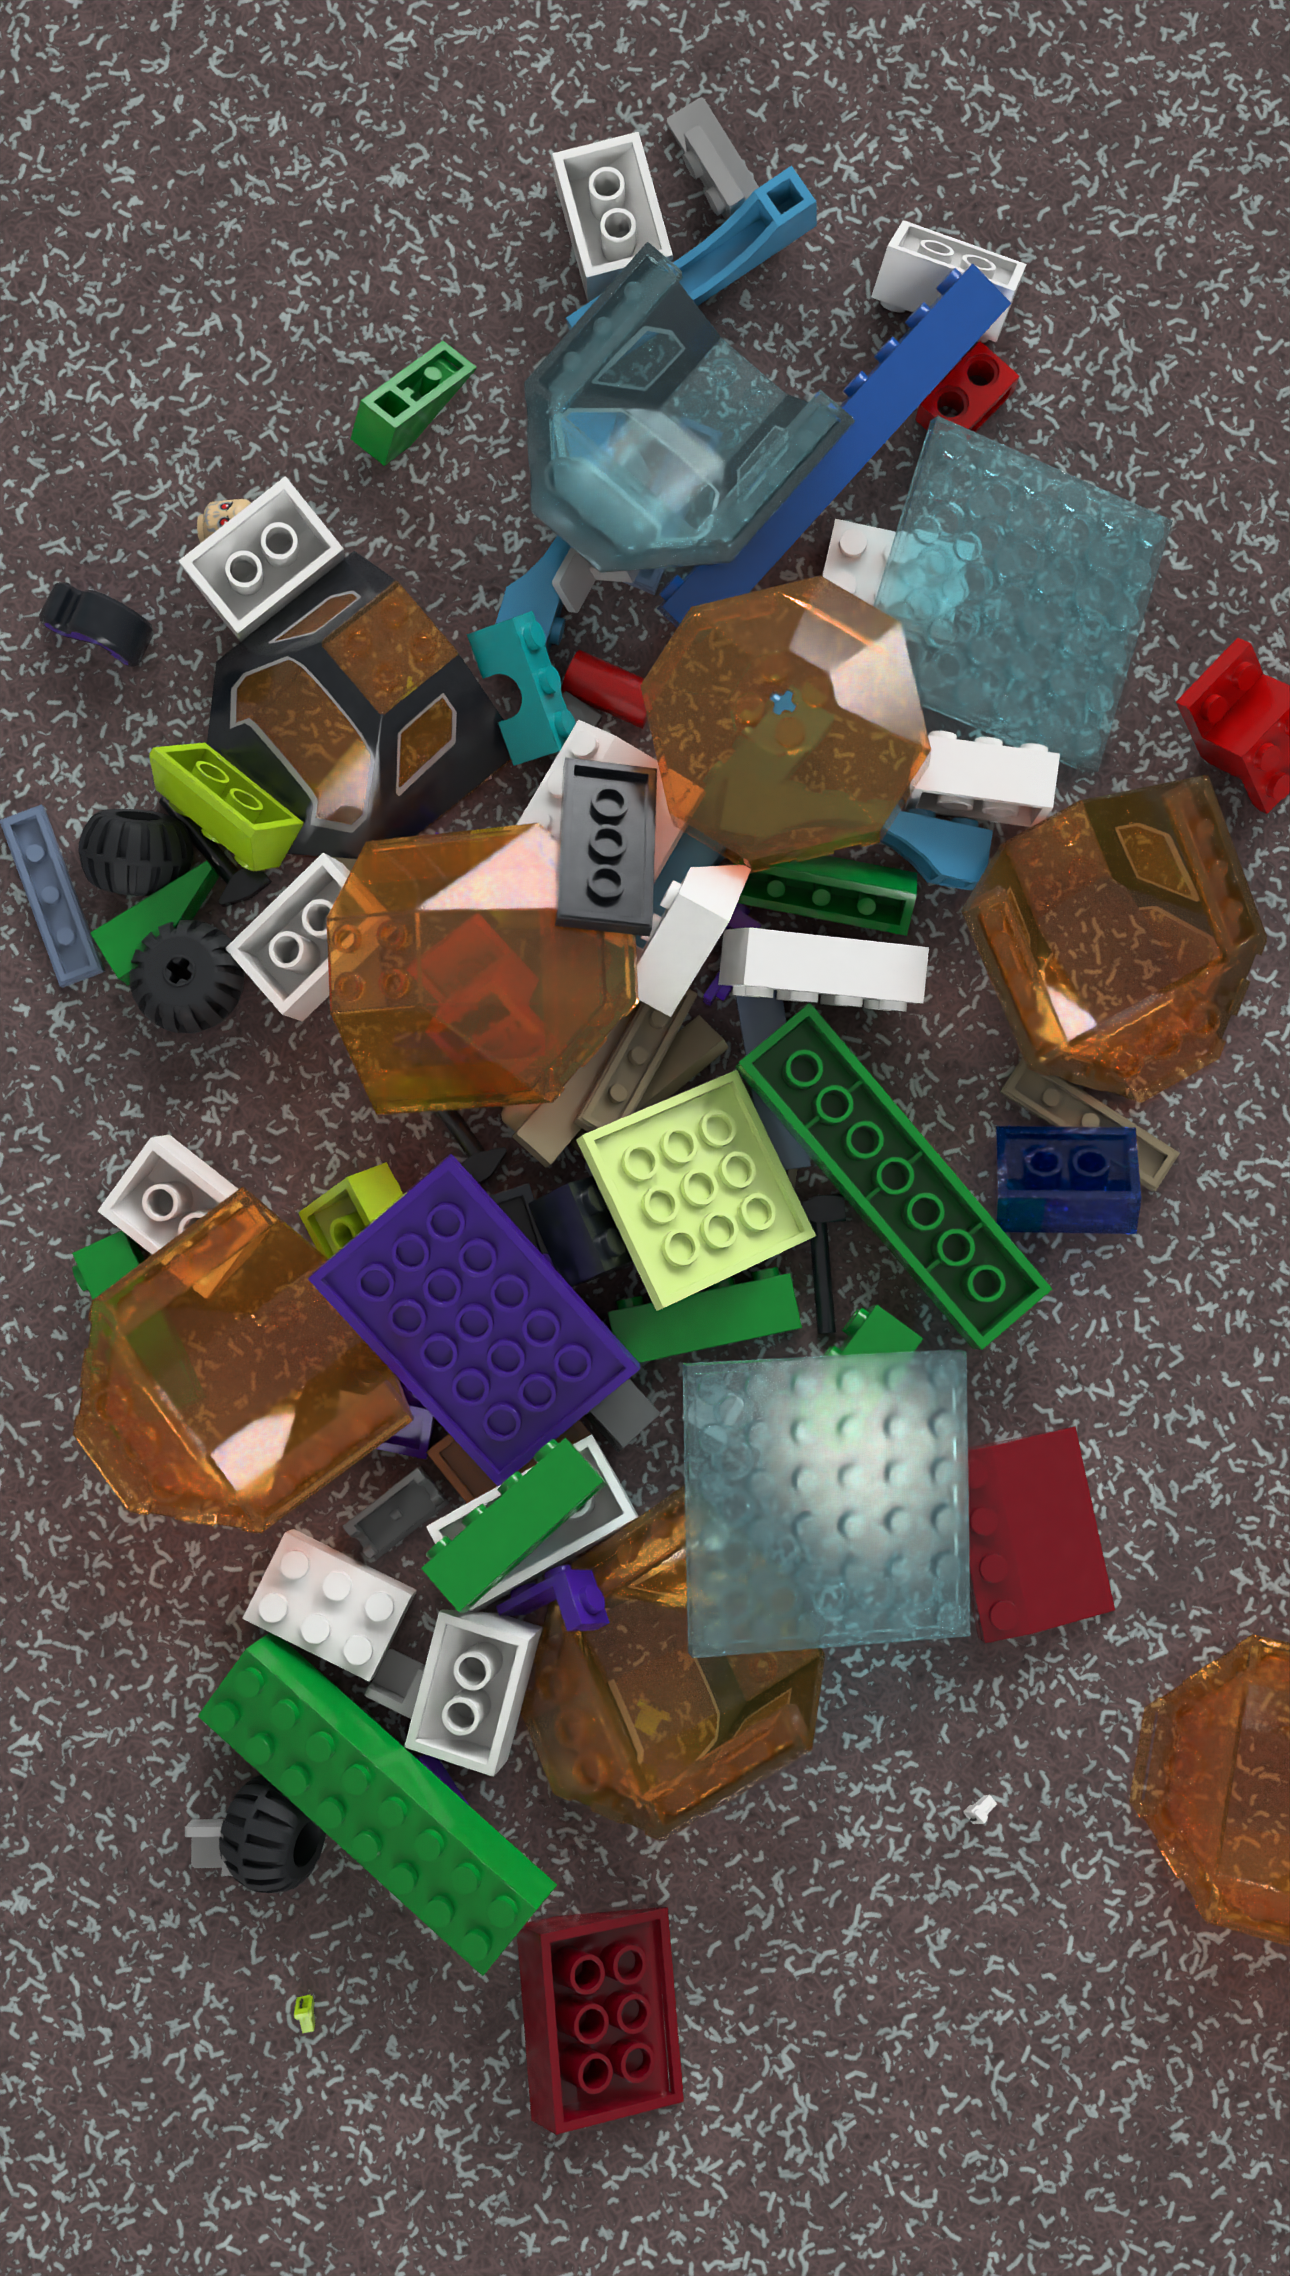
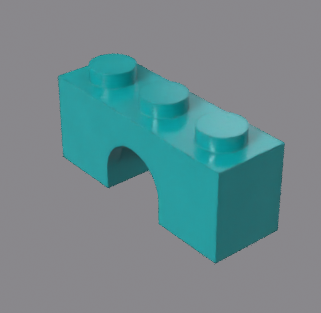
[466,611,576,766]

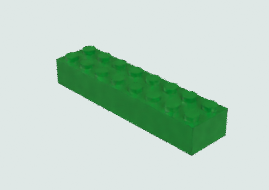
[735,1003,1052,1350]
[198,1632,557,1976]

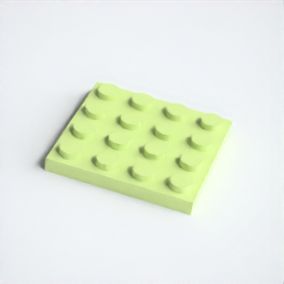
[576,1070,816,1311]

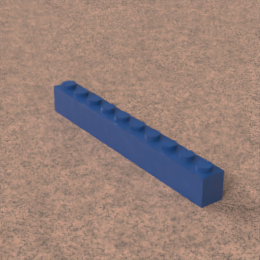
[657,263,1011,646]

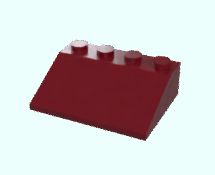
[939,1426,1115,1643]
[517,1907,684,2135]

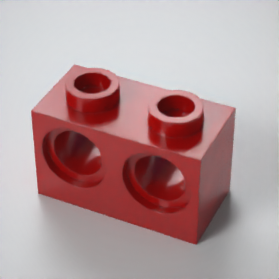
[915,341,1020,454]

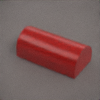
[561,650,661,729]

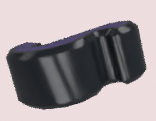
[39,582,154,667]

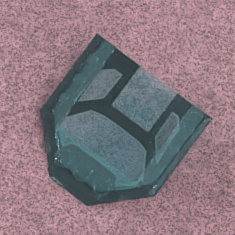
[524,242,855,573]

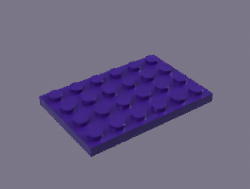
[308,1154,640,1487]

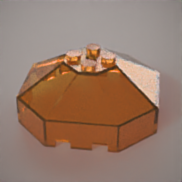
[640,575,931,873]

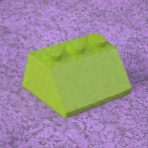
[149,743,304,871]
[298,1162,403,1263]

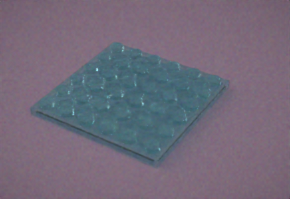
[851,416,1173,773]
[683,1349,971,1658]

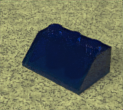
[995,1126,1141,1234]

